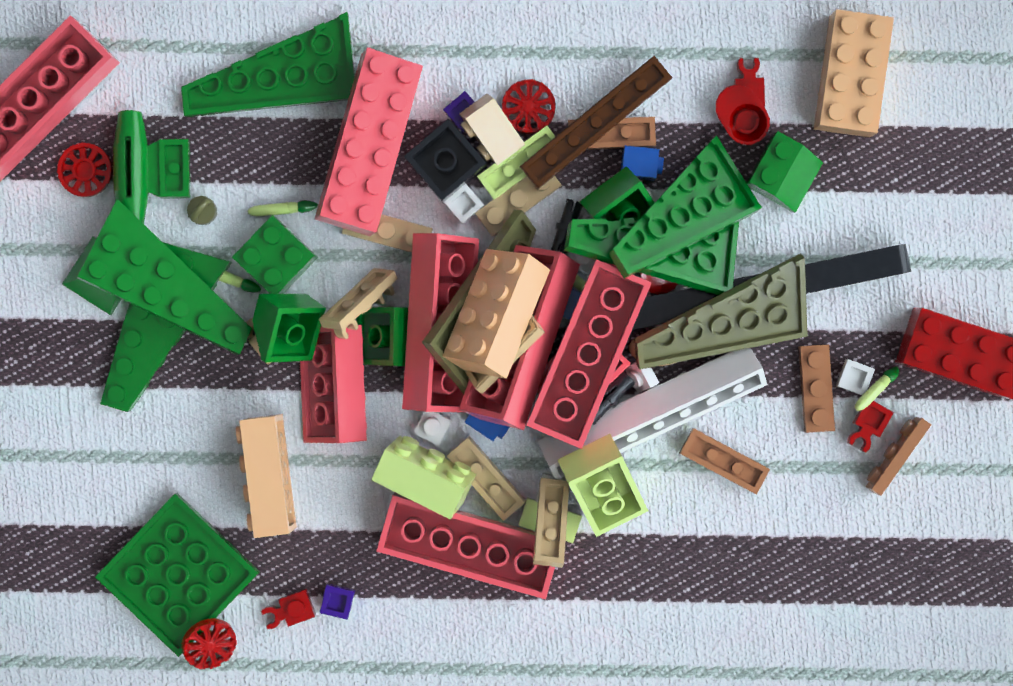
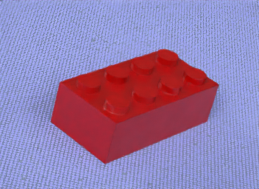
[895,307,1013,400]

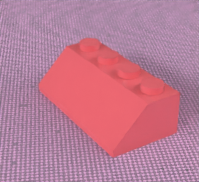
[300,325,367,443]

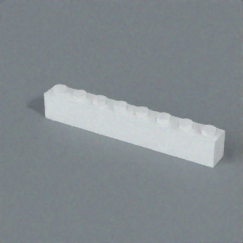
[538,348,767,480]

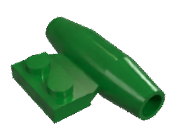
[113,110,191,224]

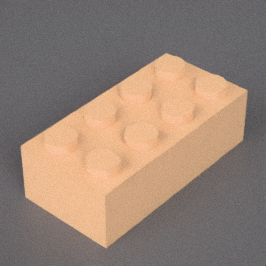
[813,9,894,137]
[442,249,550,379]
[236,414,297,538]

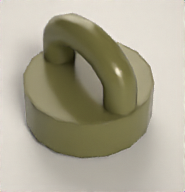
[187,196,217,225]

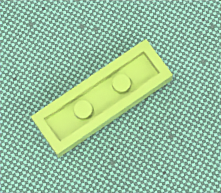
[477,126,555,200]

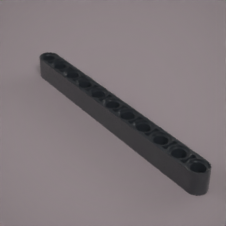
[632,243,911,330]

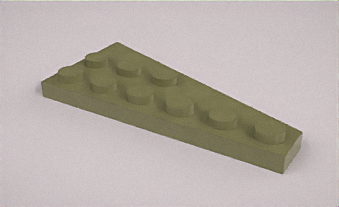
[422,210,536,394]
[634,253,808,370]

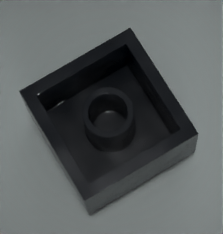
[404,118,487,204]

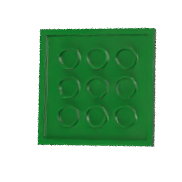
[95,493,260,657]

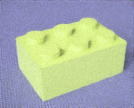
[557,434,648,537]
[371,436,477,519]

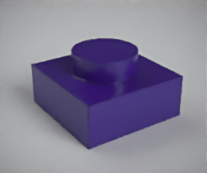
[443,91,474,133]
[320,583,355,620]

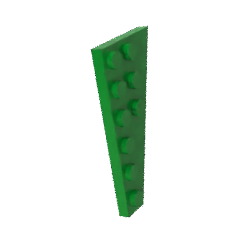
[181,12,355,117]
[608,135,762,279]
[77,199,252,355]
[564,218,739,295]
[100,242,232,412]

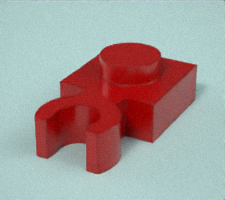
[734,57,765,107]
[847,401,894,453]
[261,588,316,629]

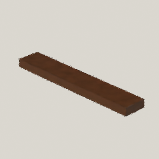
[520,56,673,190]

